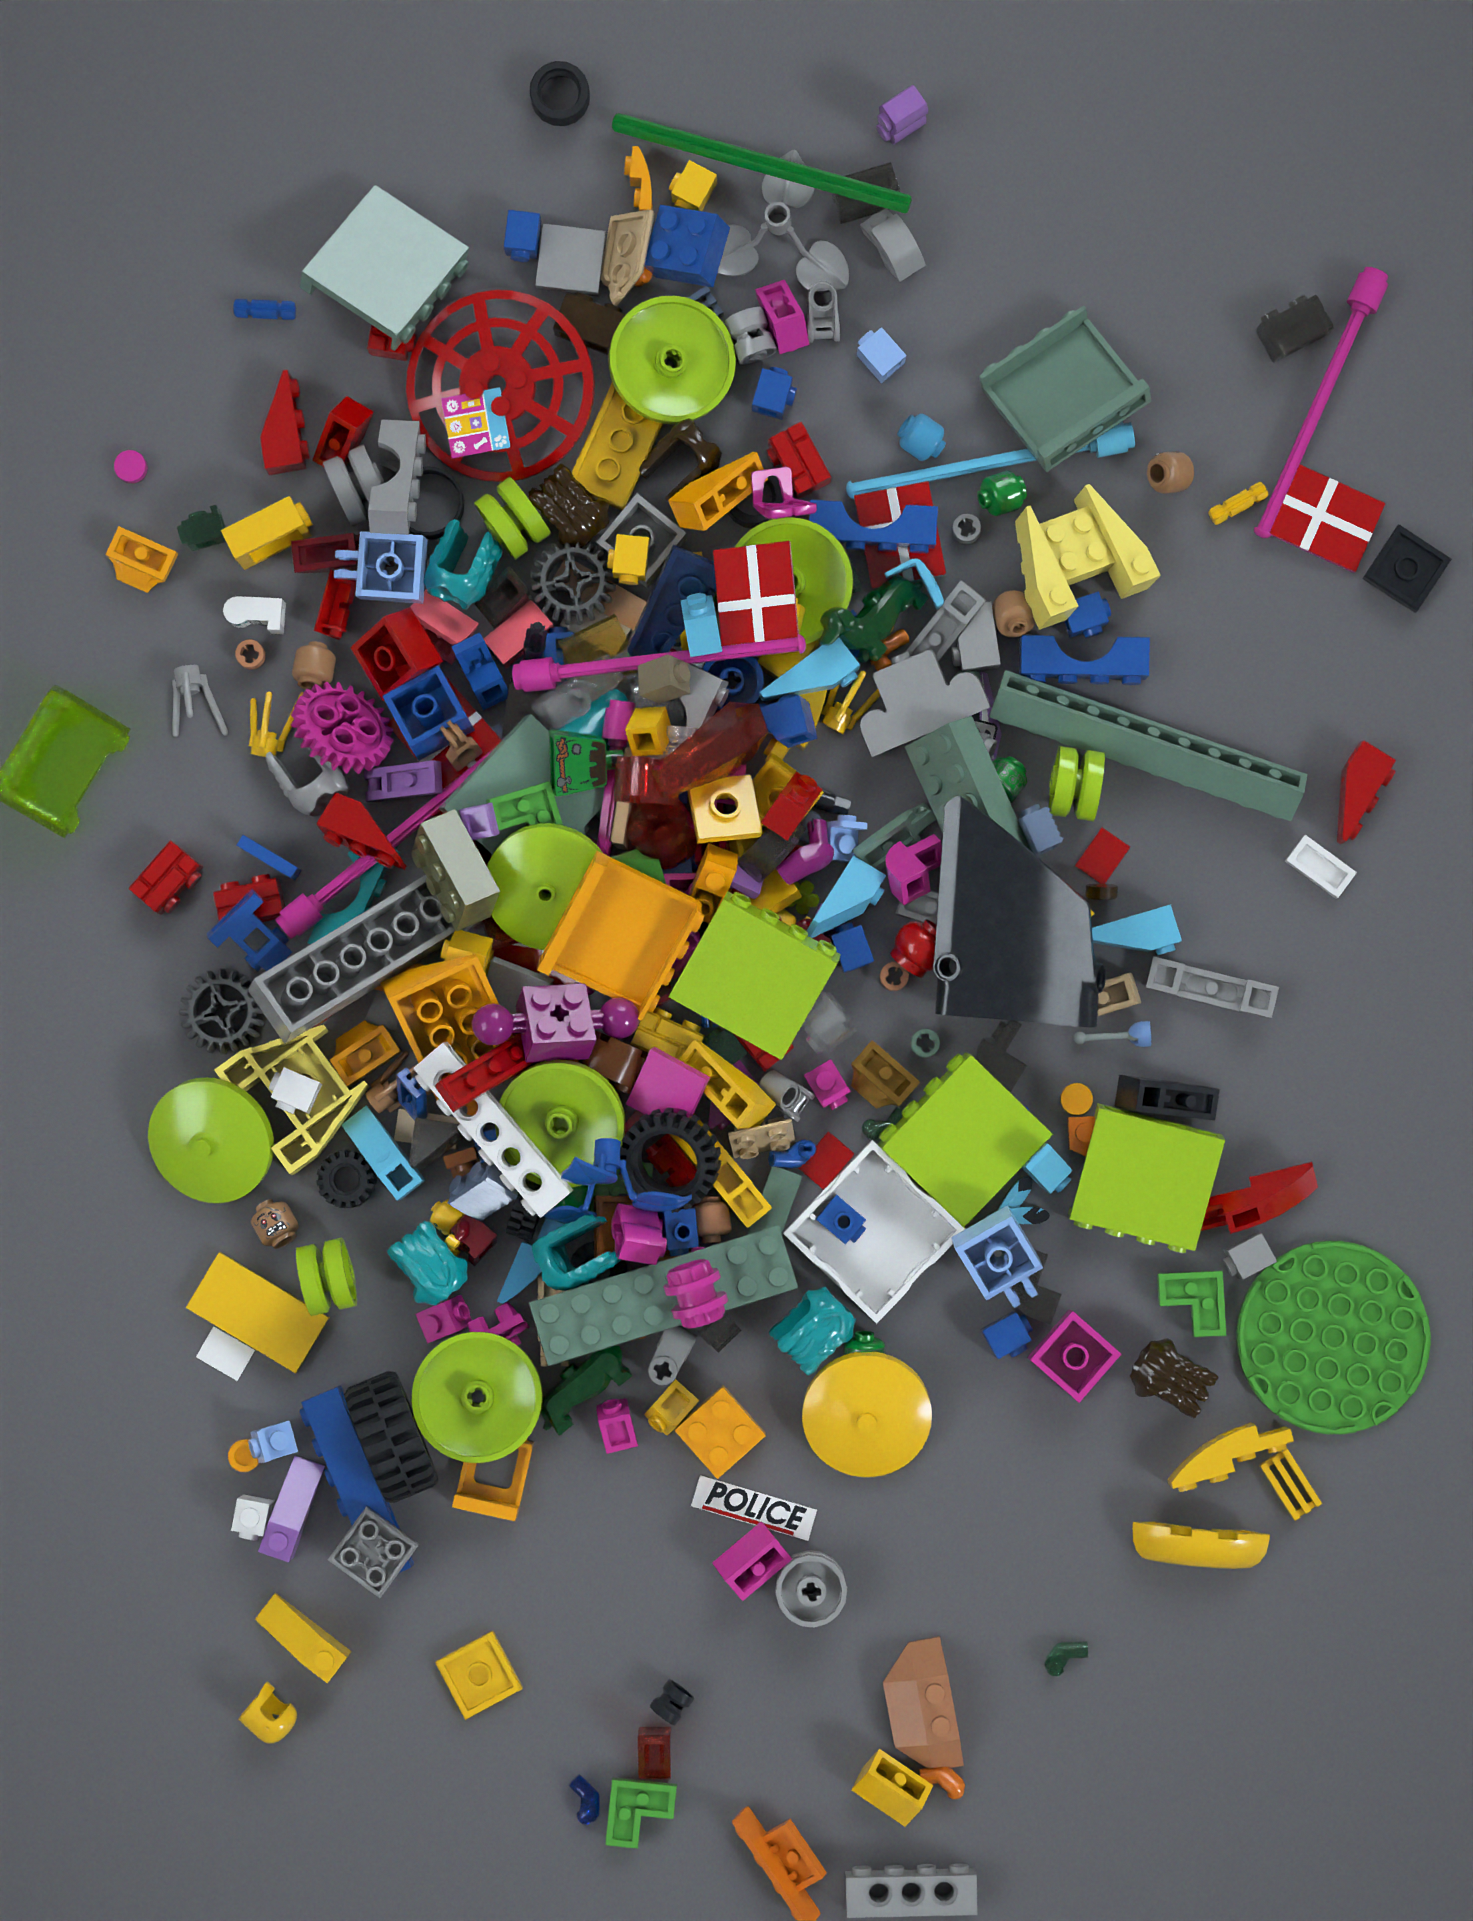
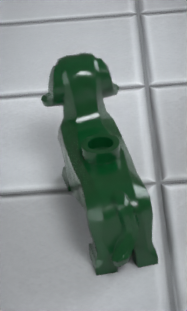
[819,574,929,662]
[540,1345,632,1436]

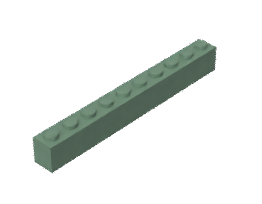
[989,670,1308,821]

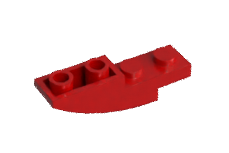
[1201,1162,1318,1234]

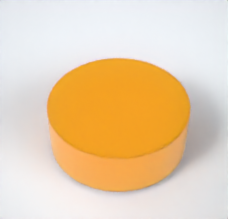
[1060,1083,1093,1115]
[228,1439,259,1472]

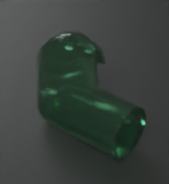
[862,1107,904,1141]
[1044,1641,1088,1677]

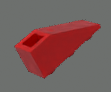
[260,369,310,475]
[1337,740,1396,844]
[316,792,407,870]

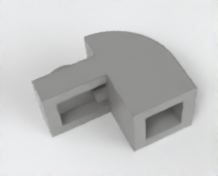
[860,208,926,282]

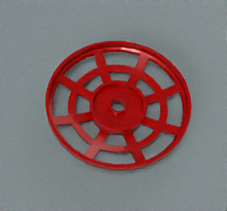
[406,290,595,482]

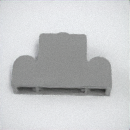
[860,650,991,757]

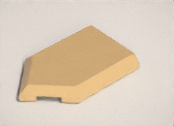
[601,209,654,306]

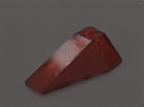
[652,702,768,798]

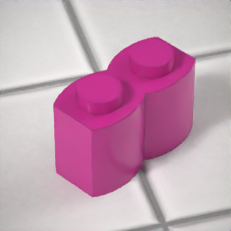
[611,1203,667,1265]

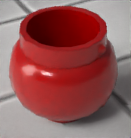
[890,919,937,978]

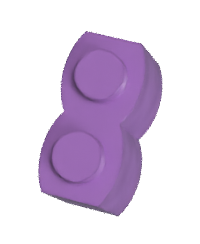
[876,85,928,145]

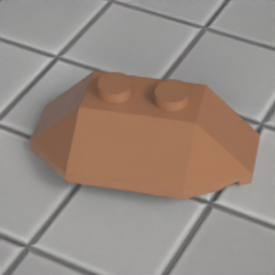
[883,1636,964,1768]

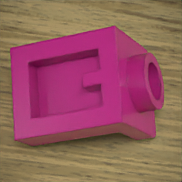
[803,1059,851,1110]
[596,1398,638,1454]

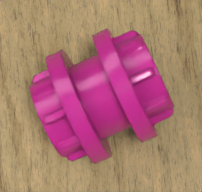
[663,1259,728,1329]

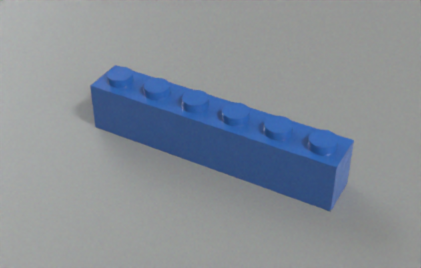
[300,1385,414,1573]

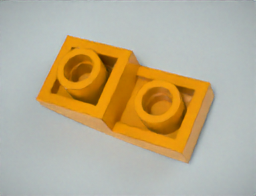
[624,146,653,211]

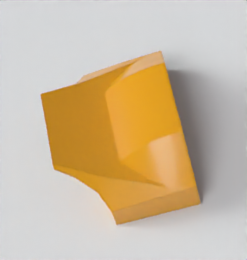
[105,526,178,593]
[330,1020,402,1087]

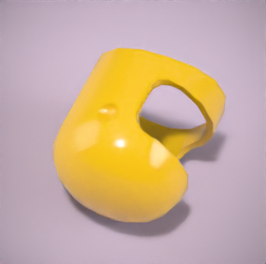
[238,1681,297,1743]

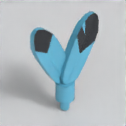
[986,1176,1050,1224]

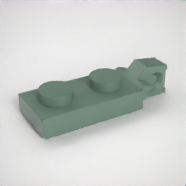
[852,802,936,870]

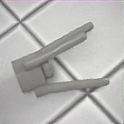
[172,665,228,737]

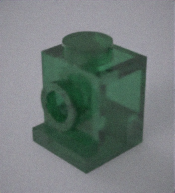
[177,505,226,551]

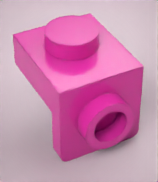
[415,1295,472,1344]

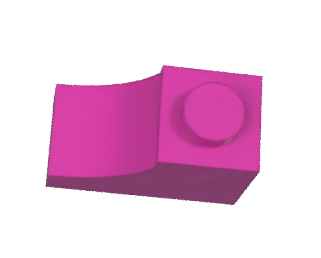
[755,279,810,354]

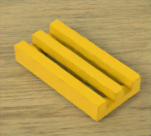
[1259,1449,1322,1521]

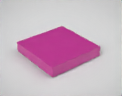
[626,1047,710,1119]

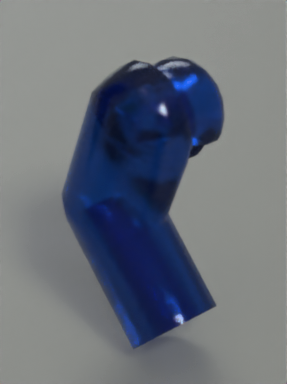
[568,1774,600,1825]

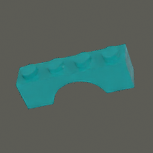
[307,845,400,945]

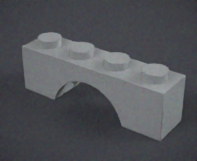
[368,420,426,535]
[634,664,729,798]

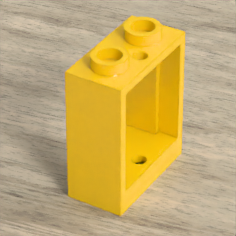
[221,496,313,570]

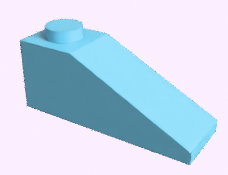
[759,638,860,701]
[807,856,886,938]
[1092,904,1182,956]

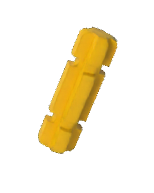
[1208,482,1269,525]

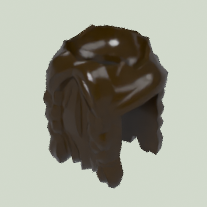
[639,418,722,502]
[528,463,609,549]
[1130,1338,1219,1418]

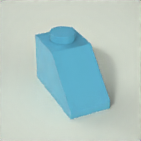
[1021,1143,1073,1194]

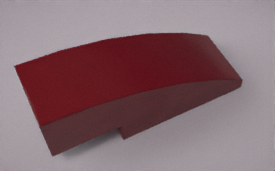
[291,533,395,573]

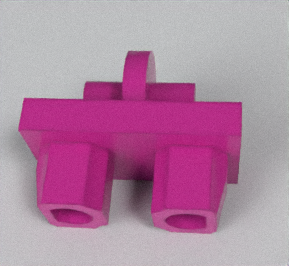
[468,1302,530,1345]

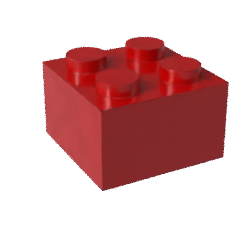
[350,607,443,701]

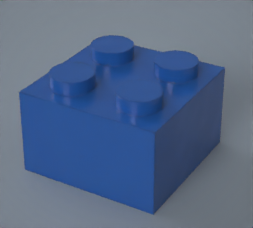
[645,205,730,287]
[383,665,475,761]

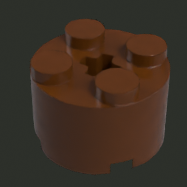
[578,1030,649,1094]

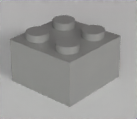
[597,493,687,588]

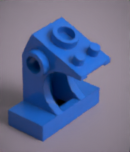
[206,889,292,972]

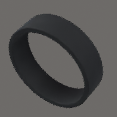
[409,466,464,539]

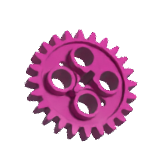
[291,682,394,774]

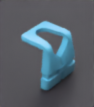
[884,559,944,610]

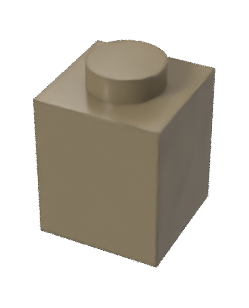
[638,654,690,704]

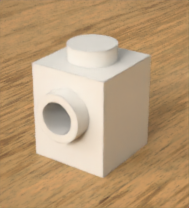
[269,1067,322,1114]
[231,1495,275,1540]

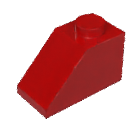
[312,396,374,467]

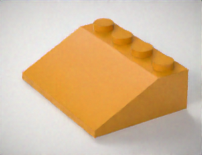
[380,954,514,1101]

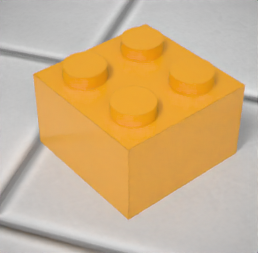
[674,1385,766,1479]

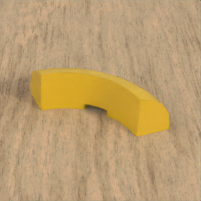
[1132,1521,1270,1569]

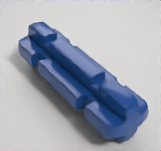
[233,299,296,320]

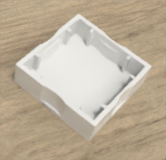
[783,1140,965,1324]

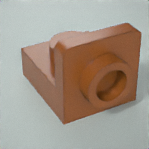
[443,1146,480,1179]

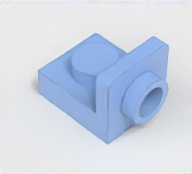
[827,815,867,863]
[248,1421,298,1463]

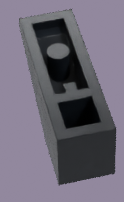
[1114,1075,1220,1121]

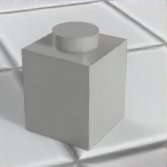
[1223,1232,1277,1279]

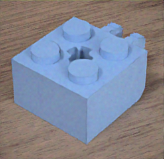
[334,531,428,604]
[951,1205,1043,1308]

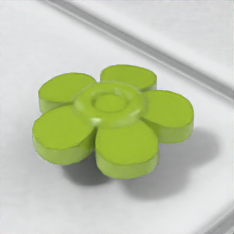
[789,880,820,914]

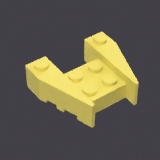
[1015,484,1161,630]
[214,1024,369,1175]

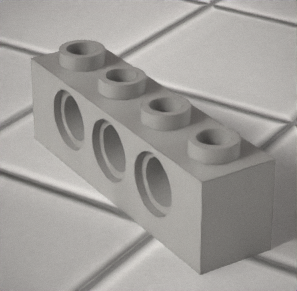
[845,1863,978,1918]

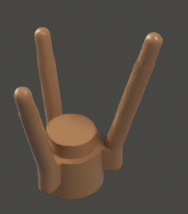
[365,1051,432,1113]

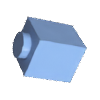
[857,327,907,383]

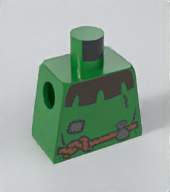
[549,730,624,797]

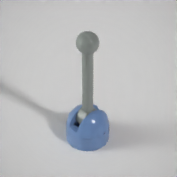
[1073,1021,1151,1047]

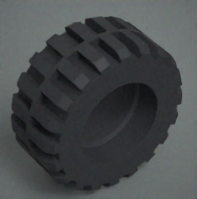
[344,1371,438,1503]

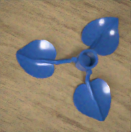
[543,1138,692,1223]

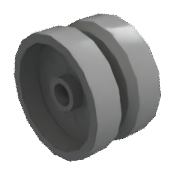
[323,444,385,527]
[775,1550,847,1628]

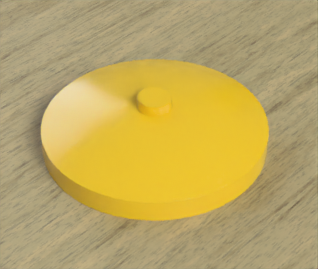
[802,1352,932,1477]

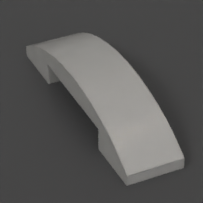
[905,580,986,662]
[1146,956,1279,1018]

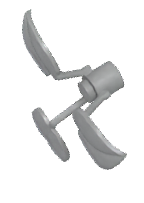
[718,150,849,293]

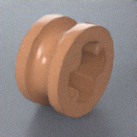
[235,639,266,670]
[880,962,909,991]

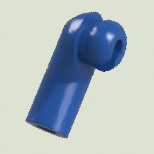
[768,1139,816,1168]

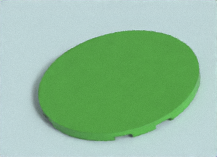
[1236,1241,1431,1435]

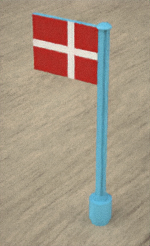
[846,421,1135,589]

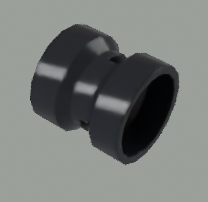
[650,1679,694,1726]

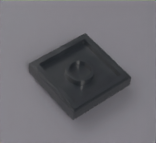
[1362,524,1452,613]

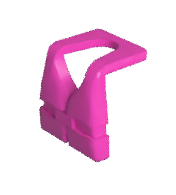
[751,467,817,519]

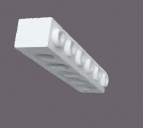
[413,1042,573,1218]

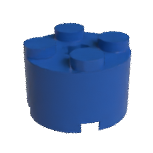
[702,657,764,716]

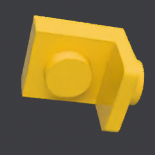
[644,1379,699,1436]

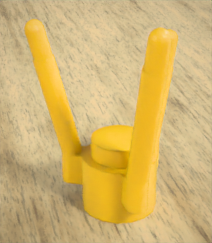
[821,671,881,734]
[249,691,304,757]

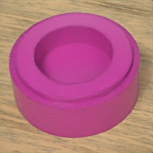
[114,450,148,484]

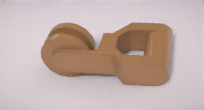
[439,720,483,772]

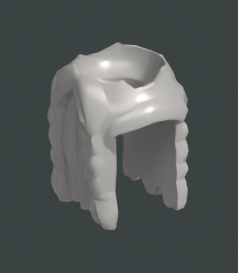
[266,738,350,817]

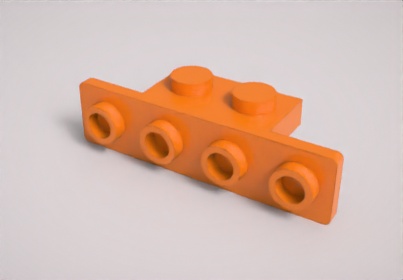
[732,1806,827,1921]

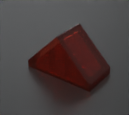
[638,1727,671,1779]

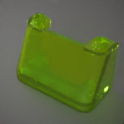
[0,685,131,838]

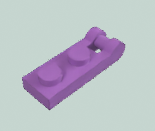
[364,760,443,802]

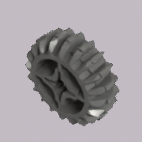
[530,542,616,625]
[179,968,265,1055]

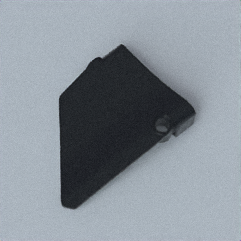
[933,796,1106,1027]

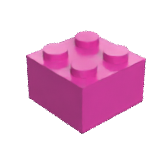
[1027,1309,1121,1403]

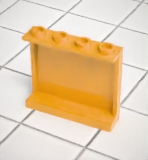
[537,851,704,1021]

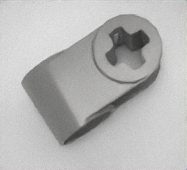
[807,280,840,343]
[759,1070,815,1122]
[648,1326,698,1385]

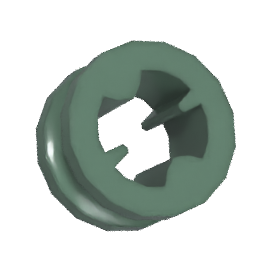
[911,1029,940,1058]

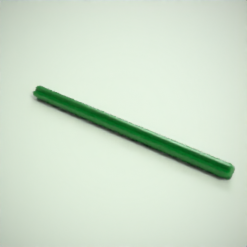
[612,113,912,213]

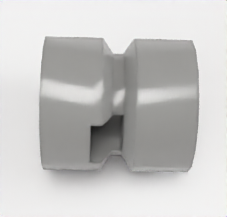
[725,307,778,365]

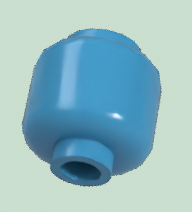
[897,413,946,461]

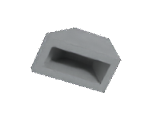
[951,601,1001,672]

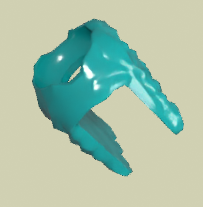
[423,519,503,610]
[532,1214,622,1291]
[387,1220,468,1306]
[769,1287,856,1376]

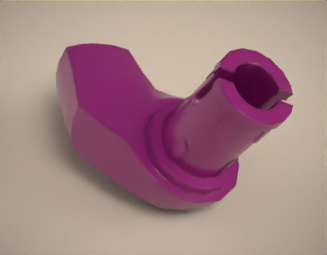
[776,819,834,885]

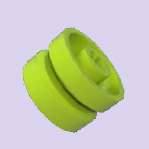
[474,476,551,560]
[1048,746,1105,821]
[296,1237,357,1316]

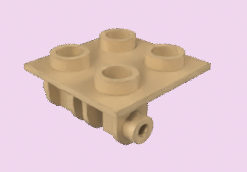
[728,1116,796,1159]

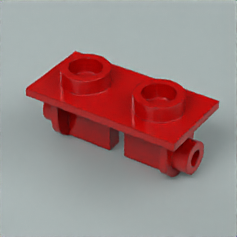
[314,570,357,640]
[645,1134,697,1187]

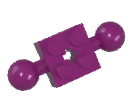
[472,984,640,1062]

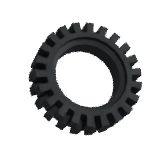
[619,1108,721,1213]

